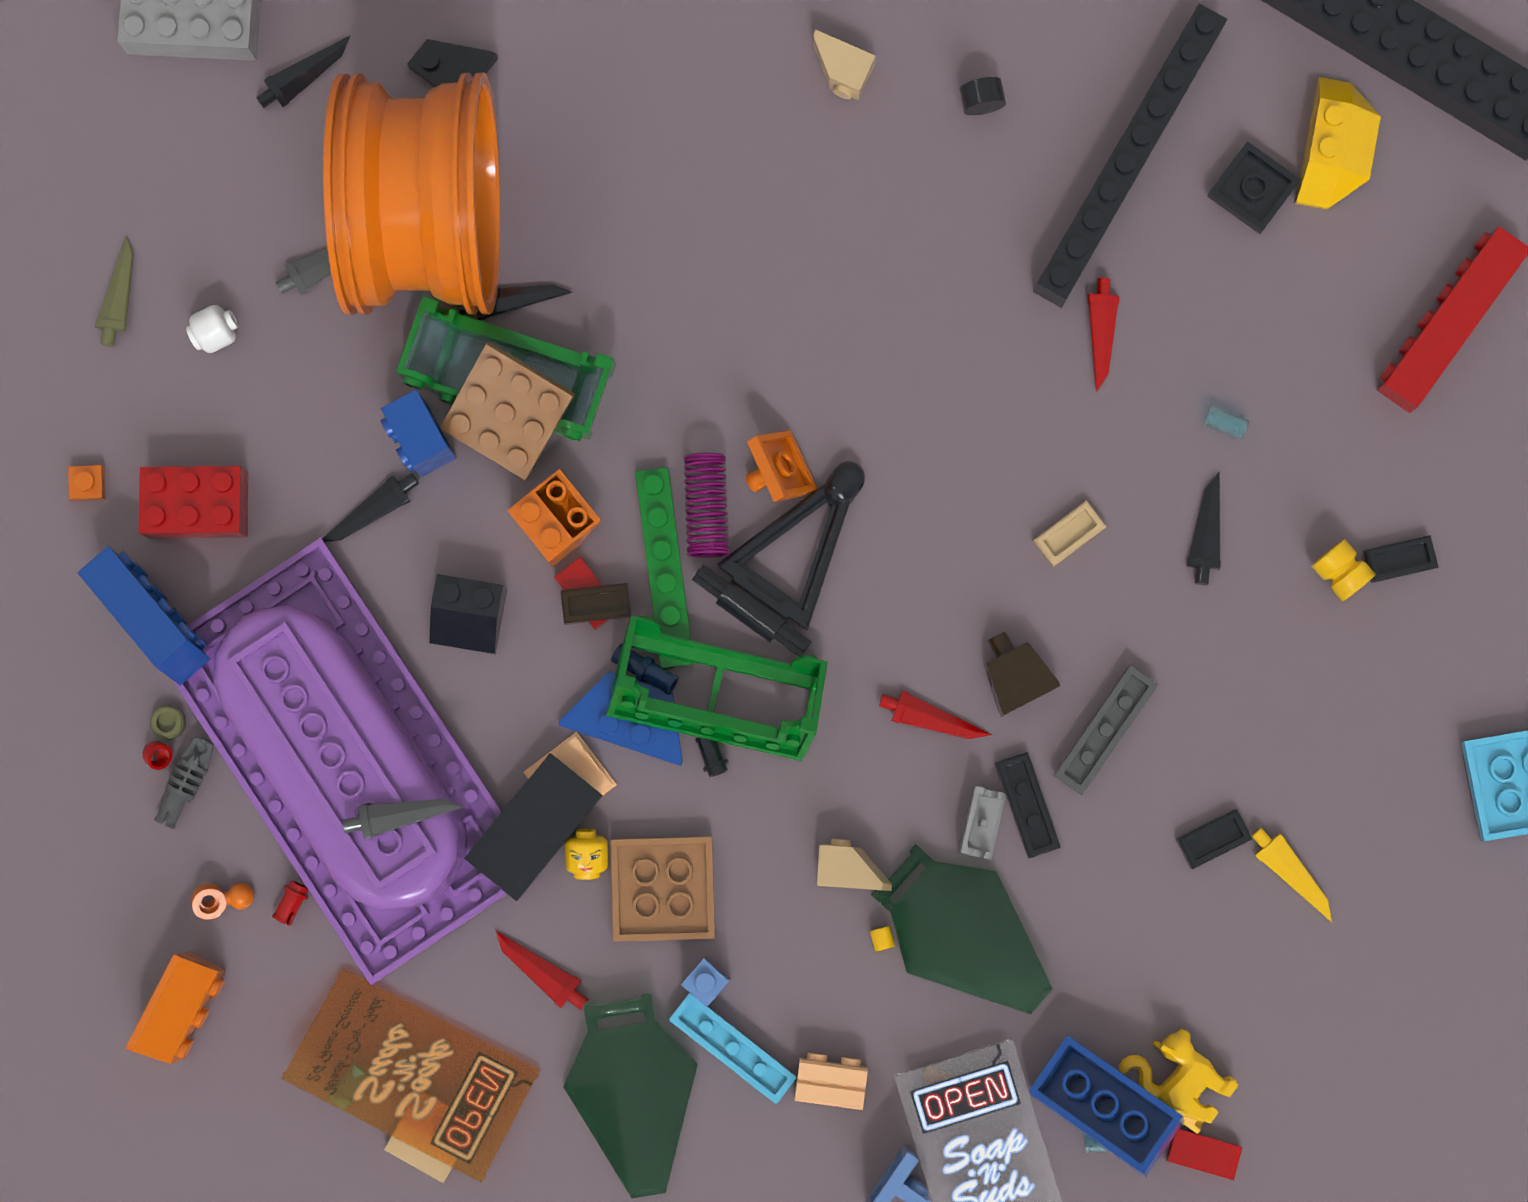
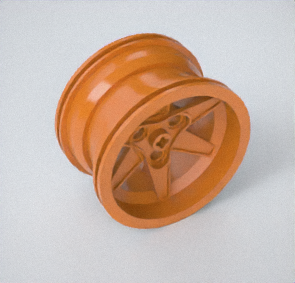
[323,73,500,315]

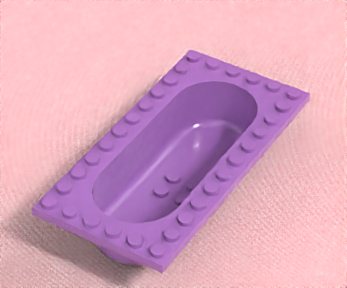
[173,537,507,985]

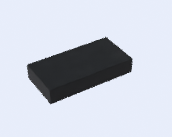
[1363,535,1439,583]
[1176,809,1252,869]

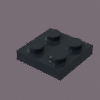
[1207,141,1301,234]

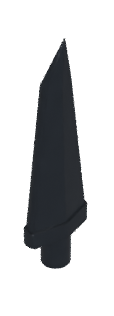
[256,36,350,109]
[458,284,572,320]
[1187,471,1221,585]
[323,473,419,542]

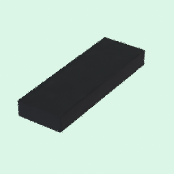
[995,752,1061,859]

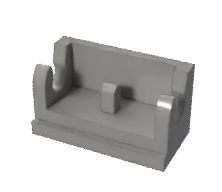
[958,786,1006,860]

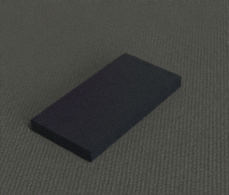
[464,753,603,901]

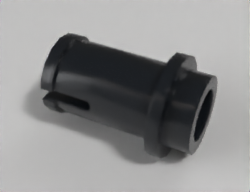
[695,737,729,777]

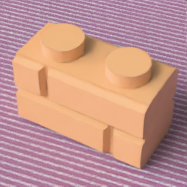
[794,1052,868,1110]

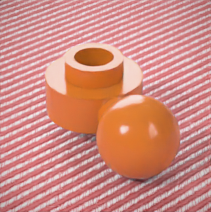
[190,883,254,920]

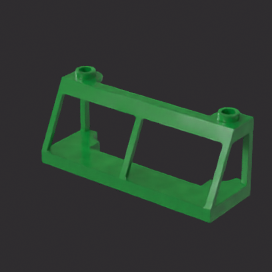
[606,615,828,761]

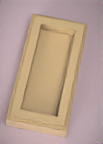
[1033,500,1107,567]

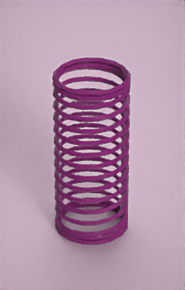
[683,453,729,558]

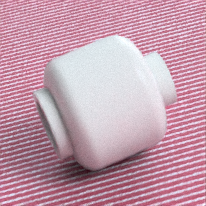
[186,305,239,353]

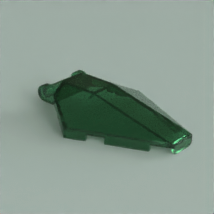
[870,844,1053,1015]
[563,993,698,1198]

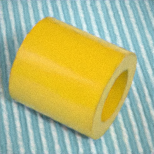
[869,926,895,952]

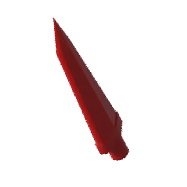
[1087,278,1119,393]
[878,690,992,739]
[495,931,589,1010]

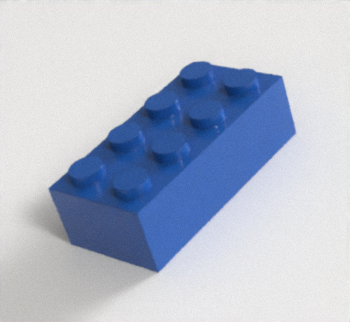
[77,546,211,685]
[1028,1035,1185,1178]

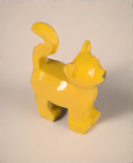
[1118,1028,1239,1134]

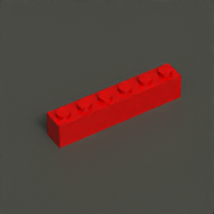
[1377,226,1528,413]

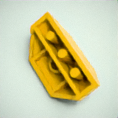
[1295,77,1381,210]

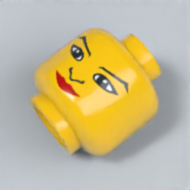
[564,828,609,880]

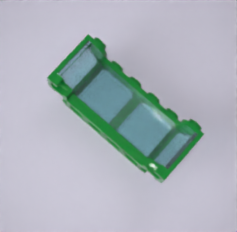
[396,296,616,441]

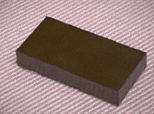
[561,583,631,625]

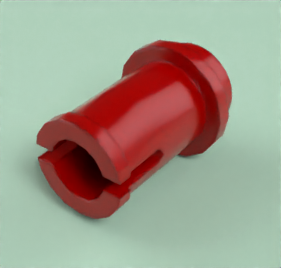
[272,880,309,926]

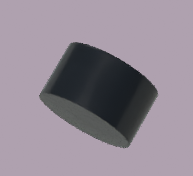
[959,77,1006,115]

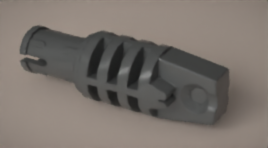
[154,736,214,829]

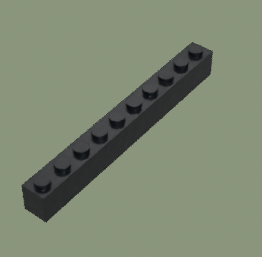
[1033,3,1228,308]

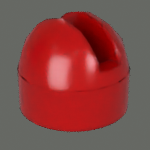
[142,741,172,770]

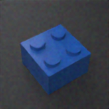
[380,389,457,477]

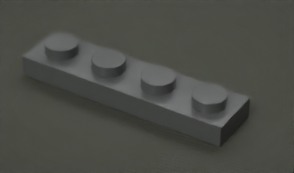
[1053,665,1158,795]

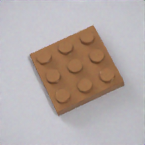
[440,342,575,480]
[611,837,715,942]

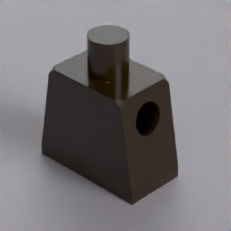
[984,631,1061,717]

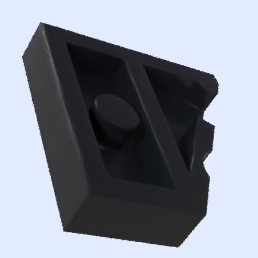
[407,39,498,88]

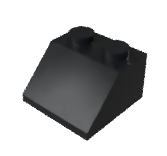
[429,574,507,655]

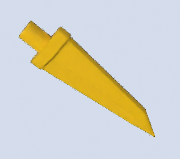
[1251,827,1332,922]

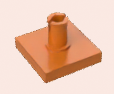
[745,430,818,502]

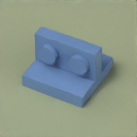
[866,1145,931,1202]

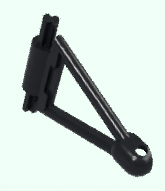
[692,461,865,657]

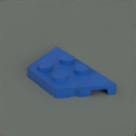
[558,671,683,766]

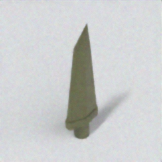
[95,235,134,347]

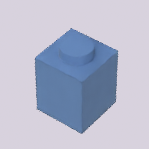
[681,957,730,1007]

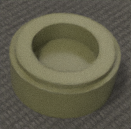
[150,705,186,739]

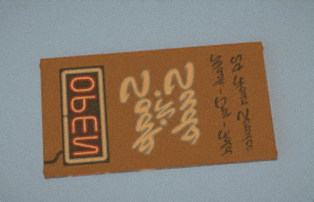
[281,969,540,1183]

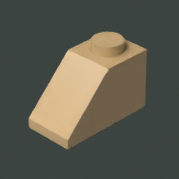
[813,30,876,101]
[817,839,892,891]

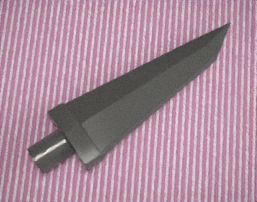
[275,249,331,295]
[342,798,465,840]

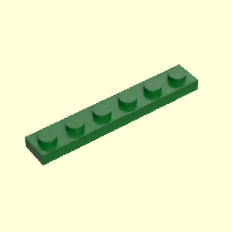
[635,467,694,669]

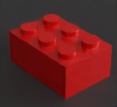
[139,466,248,539]

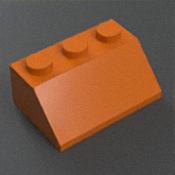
[125,952,225,1064]

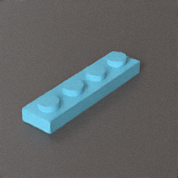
[669,993,797,1105]

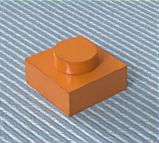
[68,465,105,501]

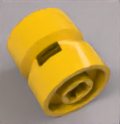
[1311,538,1376,602]

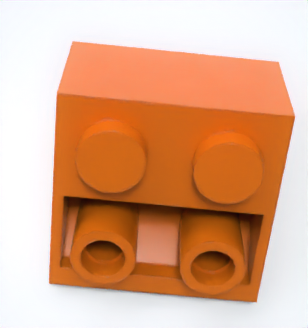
[507,469,601,567]

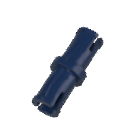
[611,644,679,695]

